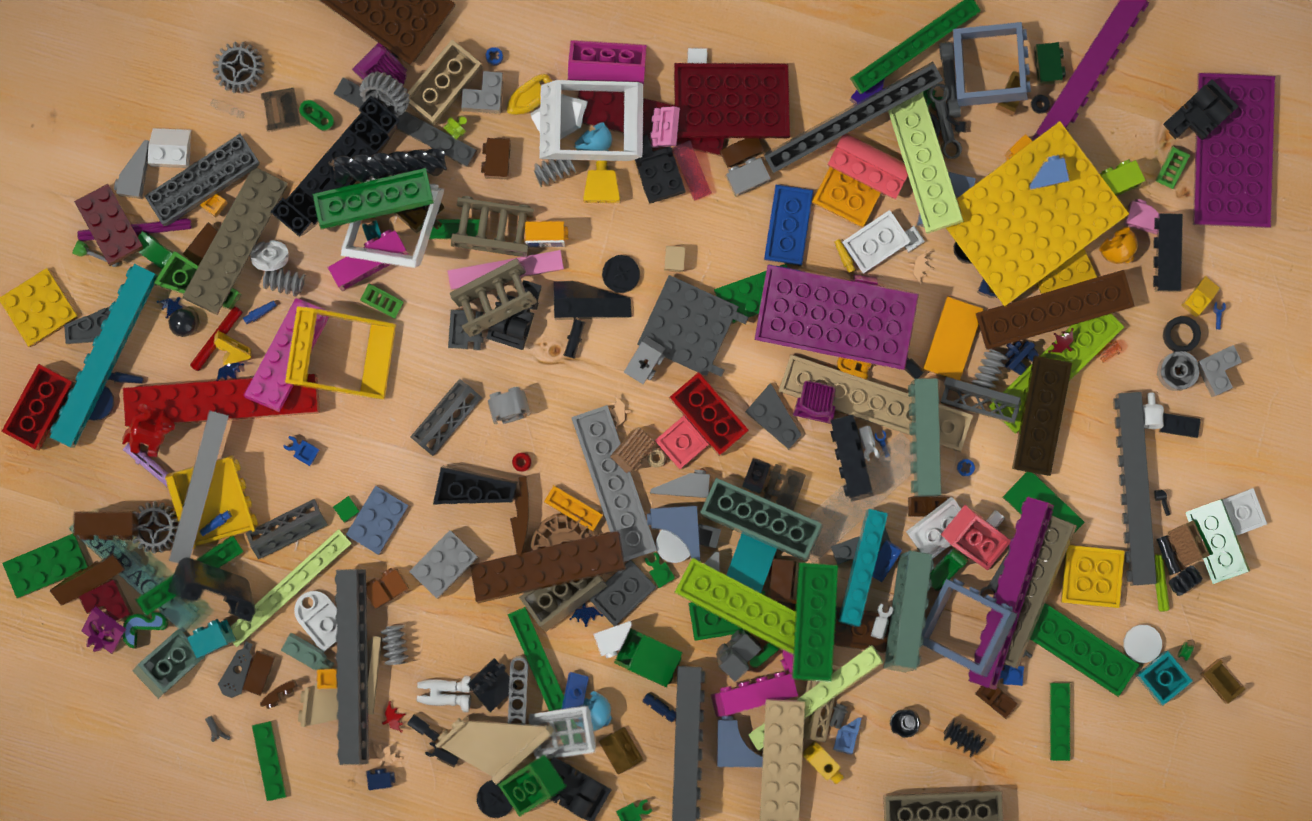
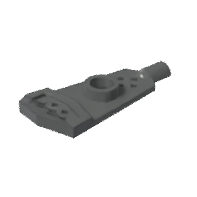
[218,641,253,698]

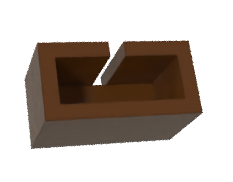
[481,138,511,180]

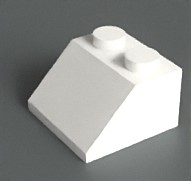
[148,128,191,168]
[594,621,632,658]

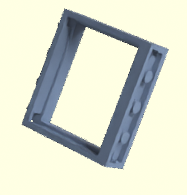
[953,22,1031,107]
[921,578,1018,677]

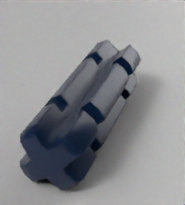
[642,693,676,722]

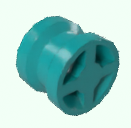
[362,220,381,241]

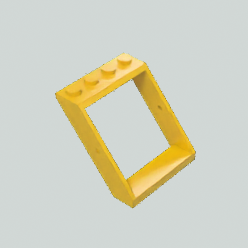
[285,306,396,400]

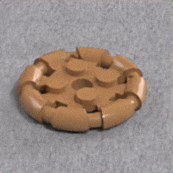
[530,514,598,550]

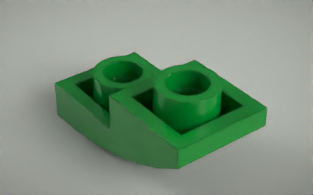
[138,230,173,269]

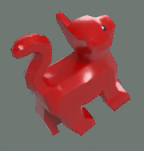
[122,404,175,458]

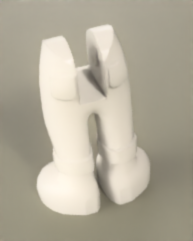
[417,676,471,712]

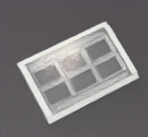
[529,706,596,759]

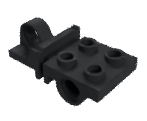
[1163,79,1239,140]
[635,135,686,204]
[486,280,542,350]
[549,756,611,821]

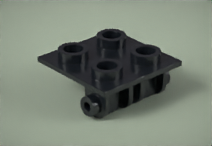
[467,658,518,713]

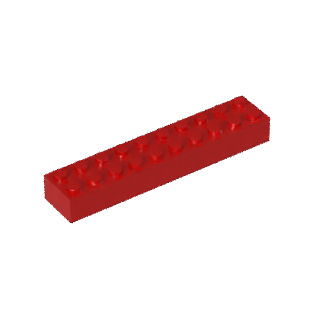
[123,374,320,427]

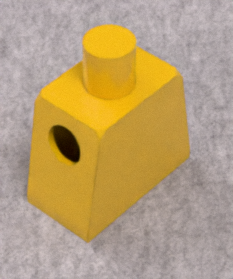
[583,160,620,203]
[802,741,844,784]

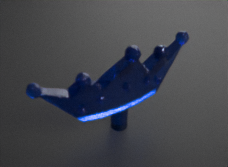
[156,297,183,319]
[216,360,244,381]
[569,603,603,627]

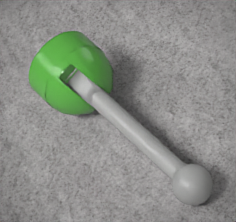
[72,240,119,267]

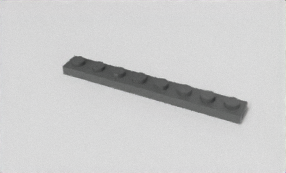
[334,78,476,167]

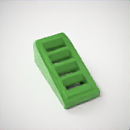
[1156,146,1190,189]
[360,284,404,319]

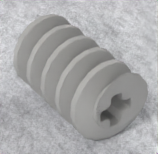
[534,159,576,187]
[263,268,305,297]
[972,349,1008,389]
[381,625,408,665]

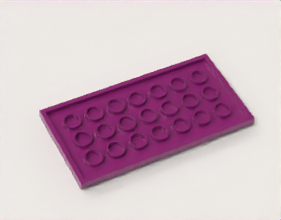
[1193,73,1275,228]
[754,264,919,370]

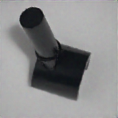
[946,115,967,133]
[1154,490,1170,516]

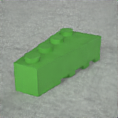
[154,251,242,310]

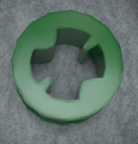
[1177,641,1194,661]

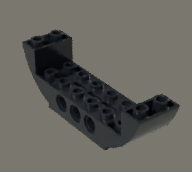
[270,95,400,237]

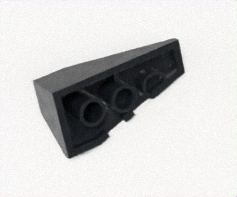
[554,281,631,320]

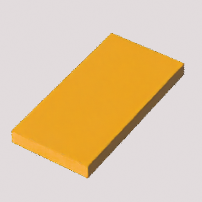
[923,297,983,381]

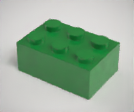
[498,754,566,817]

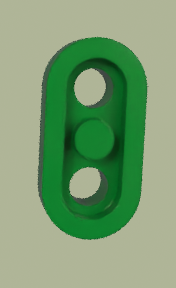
[299,100,334,131]

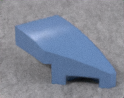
[833,717,862,755]

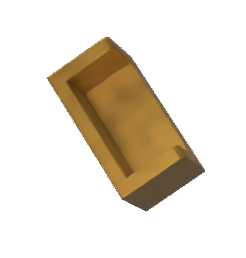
[995,70,1031,116]
[1200,659,1246,704]

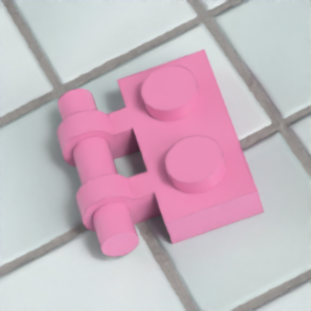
[650,107,680,147]

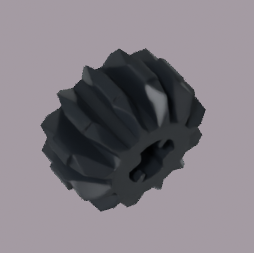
[1168,566,1202,596]

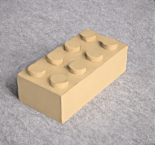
[408,40,483,125]

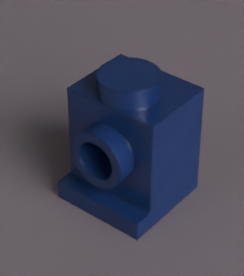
[366,768,396,791]

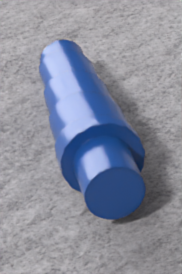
[243,300,277,324]
[200,510,232,536]

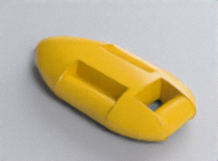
[507,74,552,115]

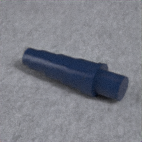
[108,372,143,384]

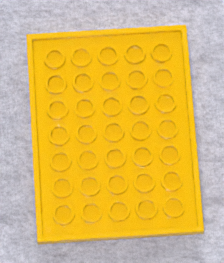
[946,121,1129,307]

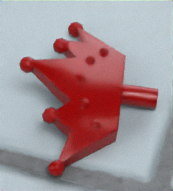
[382,701,406,733]

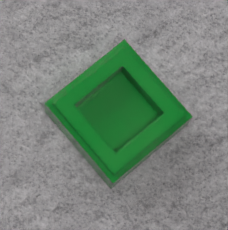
[333,496,360,523]

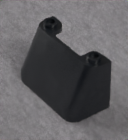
[168,557,255,623]

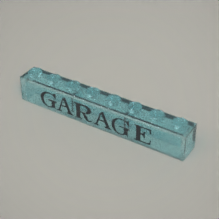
[69,523,200,632]

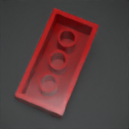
[1,364,76,451]
[669,372,749,456]

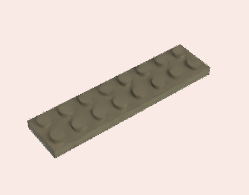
[182,168,288,315]
[1004,516,1077,669]

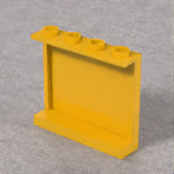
[165,455,258,549]

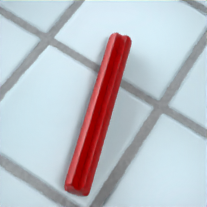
[190,306,243,371]

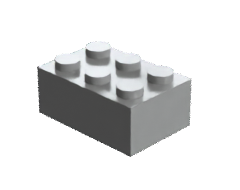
[409,530,479,599]

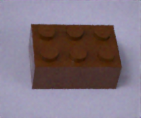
[73,512,139,540]

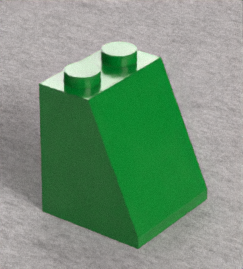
[614,628,683,688]

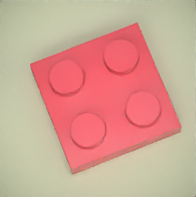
[655,415,709,470]

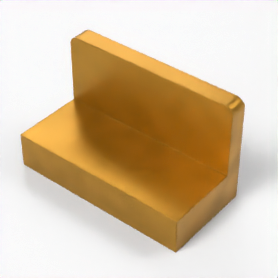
[599,727,643,774]

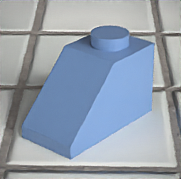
[1029,155,1069,189]

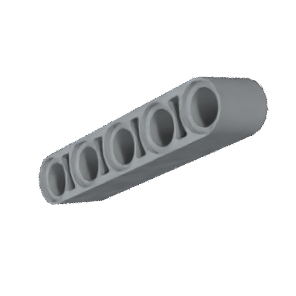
[508,656,528,725]

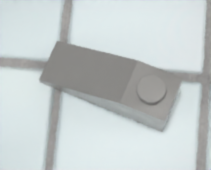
[114,140,149,199]
[650,470,710,498]

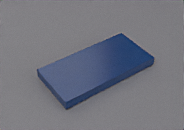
[764,185,813,266]

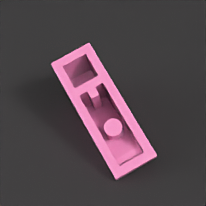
[1123,199,1159,235]

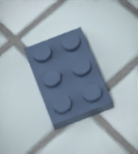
[346,486,409,555]

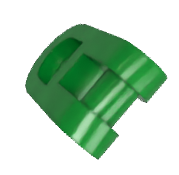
[750,643,780,668]

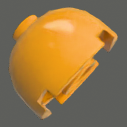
[1099,227,1138,264]

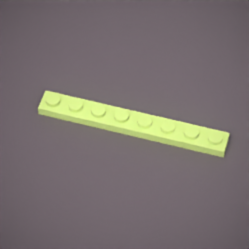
[230,529,352,647]
[748,646,883,751]

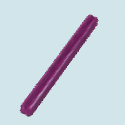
[77,218,192,241]

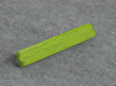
[1154,555,1170,612]

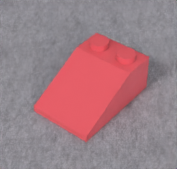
[941,505,1011,571]

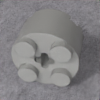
[1157,351,1199,391]
[488,387,531,424]

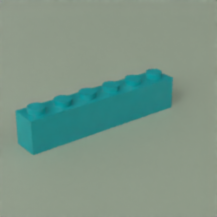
[838,509,888,627]

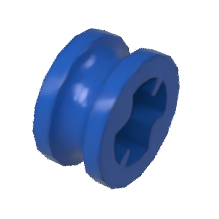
[486,47,503,66]
[957,459,975,476]

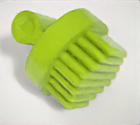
[443,115,467,139]

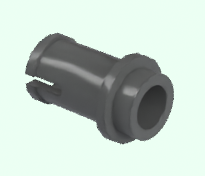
[829,703,848,729]

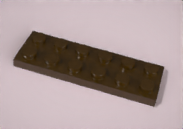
[1012,356,1072,476]

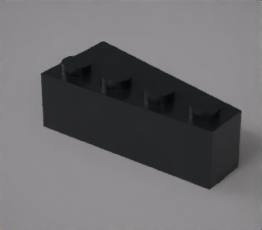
[1153,213,1183,292]
[830,415,874,502]
[433,465,518,505]

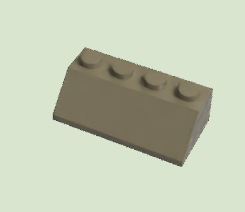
[519,576,607,632]

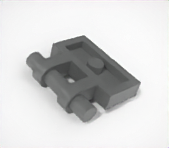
[448,310,484,350]

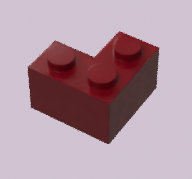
[78,579,133,622]

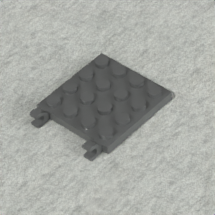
[637,275,748,377]

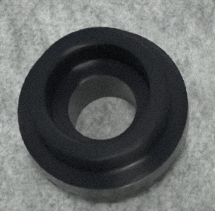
[1031,95,1050,114]

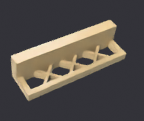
[803,665,841,742]

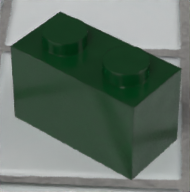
[1034,42,1066,85]

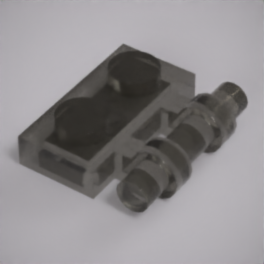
[763,464,806,511]

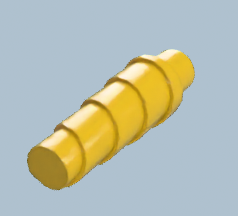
[834,239,855,273]

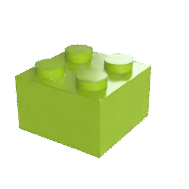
[1100,159,1146,196]

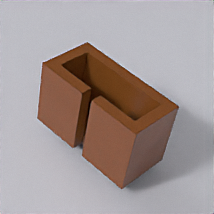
[366,568,409,609]

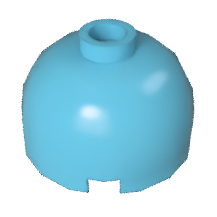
[574,122,612,151]
[576,691,612,731]

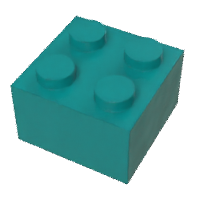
[1135,651,1193,706]

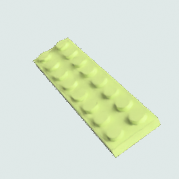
[888,92,964,234]

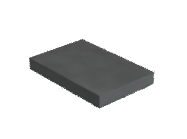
[589,560,656,627]

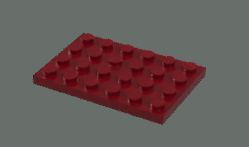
[674,63,790,138]

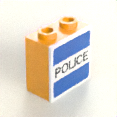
[525,221,569,247]

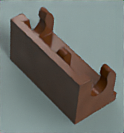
[769,559,797,600]

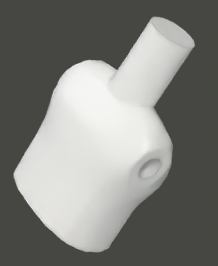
[1143,392,1164,429]

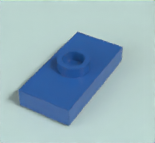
[872,540,902,582]
[561,672,589,710]

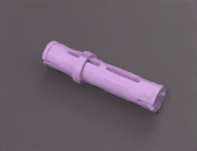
[123,443,169,487]

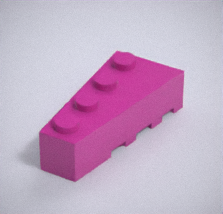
[710,671,798,717]

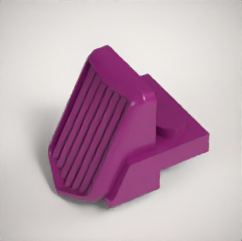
[352,43,408,87]
[793,381,836,424]

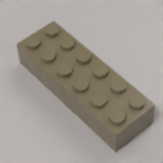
[883,790,1003,821]

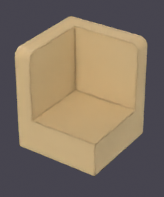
[664,246,685,272]

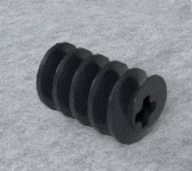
[943,718,986,758]

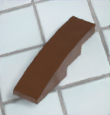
[510,476,529,556]
[50,553,125,606]

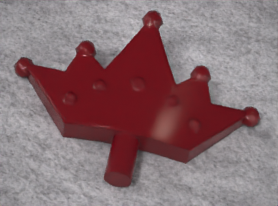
[1048,328,1074,353]

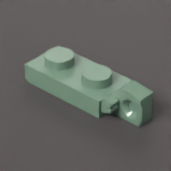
[281,633,334,670]

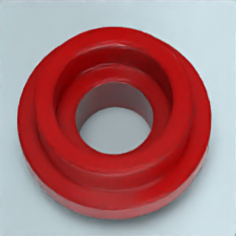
[512,453,531,472]

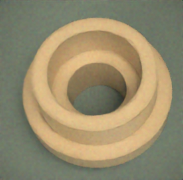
[647,448,666,467]

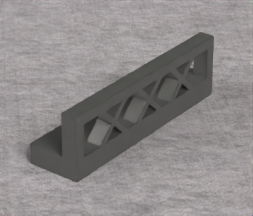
[941,377,1021,424]
[410,379,482,456]
[246,499,327,560]

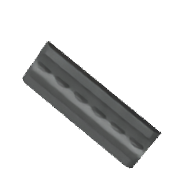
[145,133,260,226]

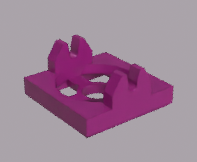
[81,606,126,654]

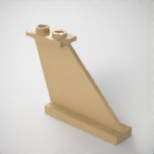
[298,636,382,727]
[435,716,555,784]

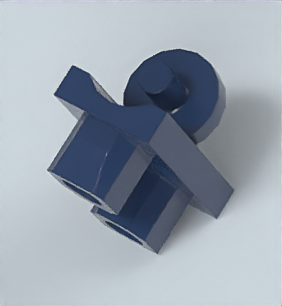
[1005,341,1039,375]

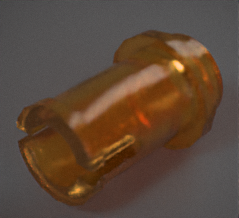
[1097,341,1122,363]

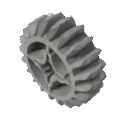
[213,42,265,93]
[359,71,410,118]
[132,501,179,554]

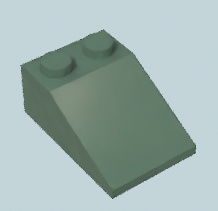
[132,629,205,699]

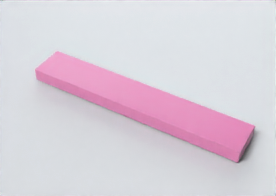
[447,250,564,290]

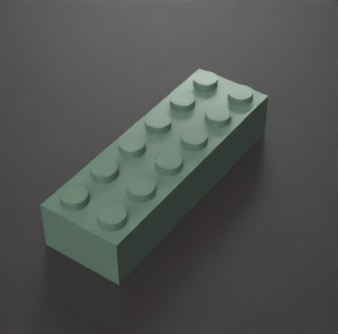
[908,379,941,497]
[700,478,823,562]
[883,550,934,673]

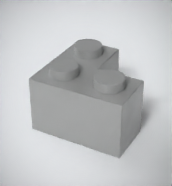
[461,71,503,114]
[1198,345,1242,397]

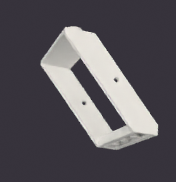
[539,80,643,161]
[341,177,444,268]

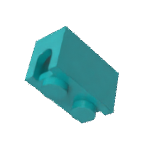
[187,619,236,658]

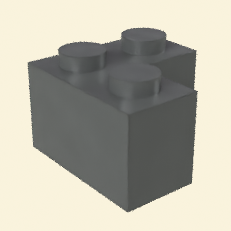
[716,629,761,682]

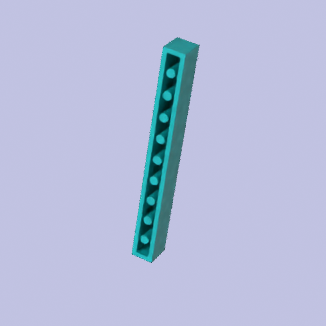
[50,264,158,448]

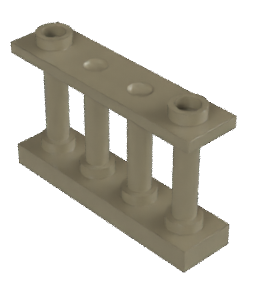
[451,196,534,258]
[450,258,538,337]

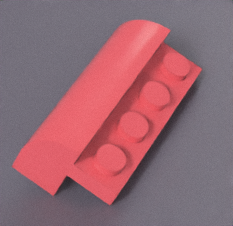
[827,133,908,200]

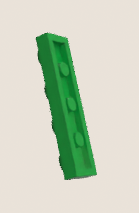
[1050,683,1070,761]
[252,721,287,801]

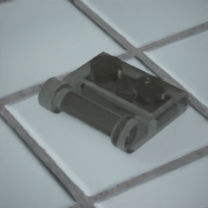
[261,87,301,132]

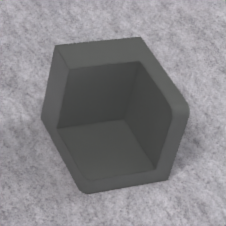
[698,524,721,549]

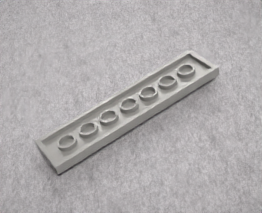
[571,405,657,562]

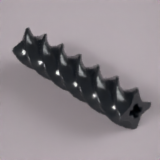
[328,148,447,184]

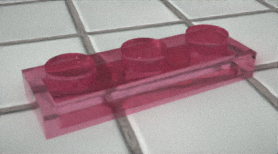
[672,140,711,201]

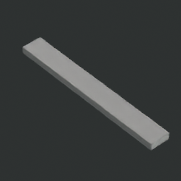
[169,411,228,563]

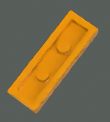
[544,485,603,531]

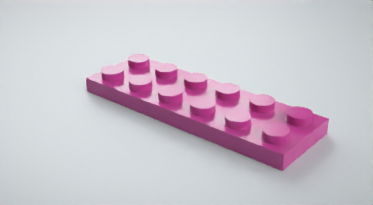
[244,298,329,412]

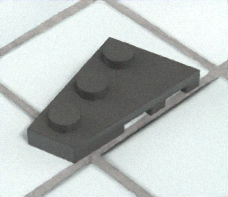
[64,306,111,345]
[746,383,801,450]

